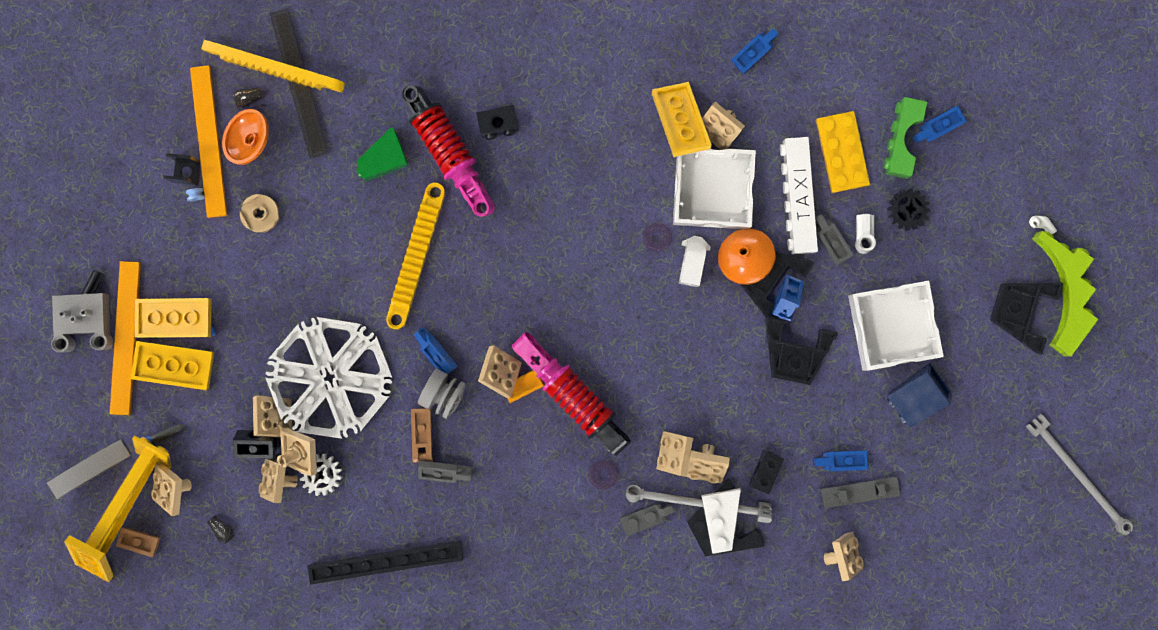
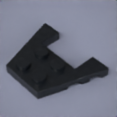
[740,251,814,319]
[990,282,1063,355]
[765,317,838,385]
[687,478,765,557]

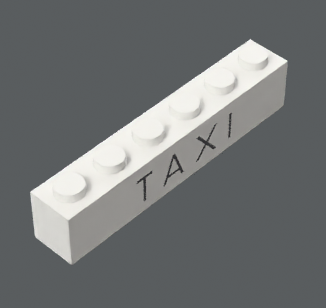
[780,137,818,255]

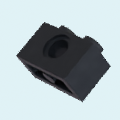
[476,105,519,140]
[233,430,277,459]
[749,450,784,494]

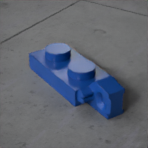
[730,28,778,74]
[913,105,967,143]
[414,327,457,375]
[813,450,869,471]

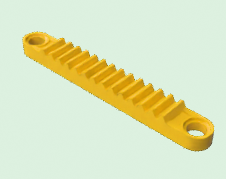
[201,40,346,93]
[386,183,445,329]

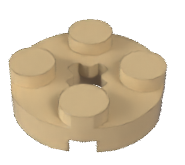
[240,194,280,233]

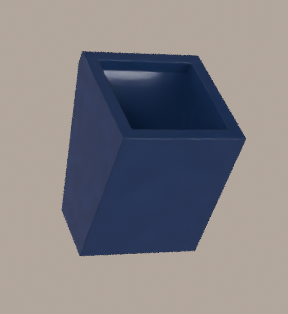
[887,363,952,428]

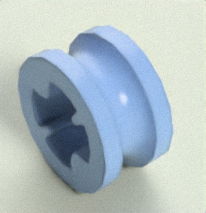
[186,188,205,201]

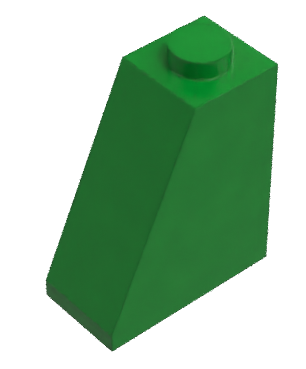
[356,127,409,182]

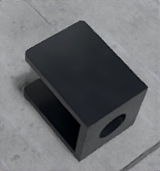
[163,153,200,185]

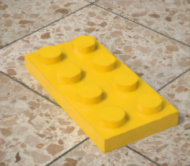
[652,82,711,157]
[816,111,870,193]
[135,298,212,338]
[130,341,214,390]

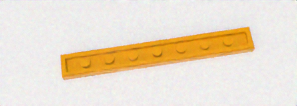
[190,65,228,218]
[110,261,141,415]

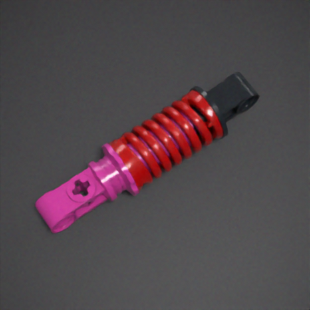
[402,85,495,217]
[512,332,631,456]

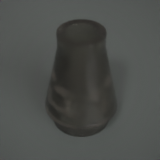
[232,87,262,108]
[207,515,236,544]

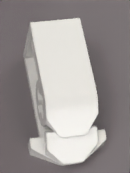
[679,236,710,287]

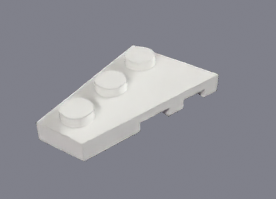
[702,488,741,554]

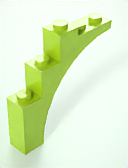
[1032,231,1098,357]

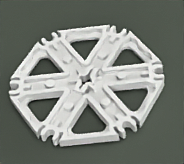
[265,317,392,439]

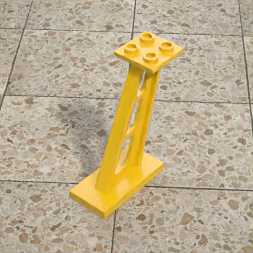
[64,435,172,582]

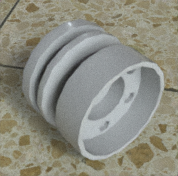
[417,368,466,419]

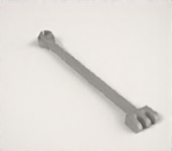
[1026,414,1133,535]
[626,485,772,523]

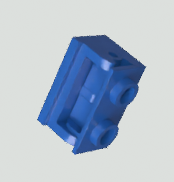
[773,275,804,321]

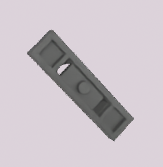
[820,476,900,508]

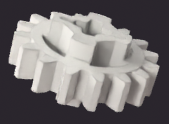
[299,454,343,496]

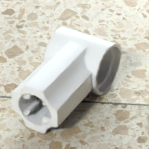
[855,214,876,254]

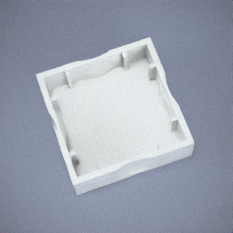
[673,149,756,229]
[848,281,944,371]

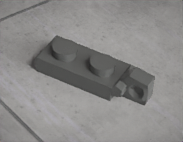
[815,214,854,266]
[418,461,472,483]
[620,503,674,536]

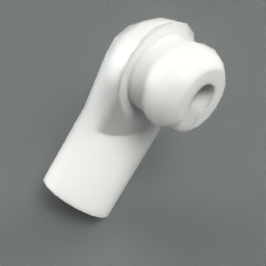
[1029,216,1057,234]

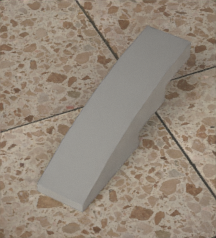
[47,439,131,499]

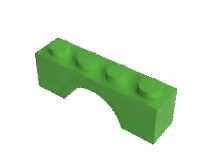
[883,97,927,179]

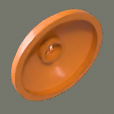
[222,109,269,165]
[718,229,776,284]

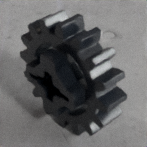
[887,189,931,231]

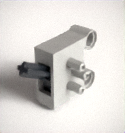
[51,270,114,353]

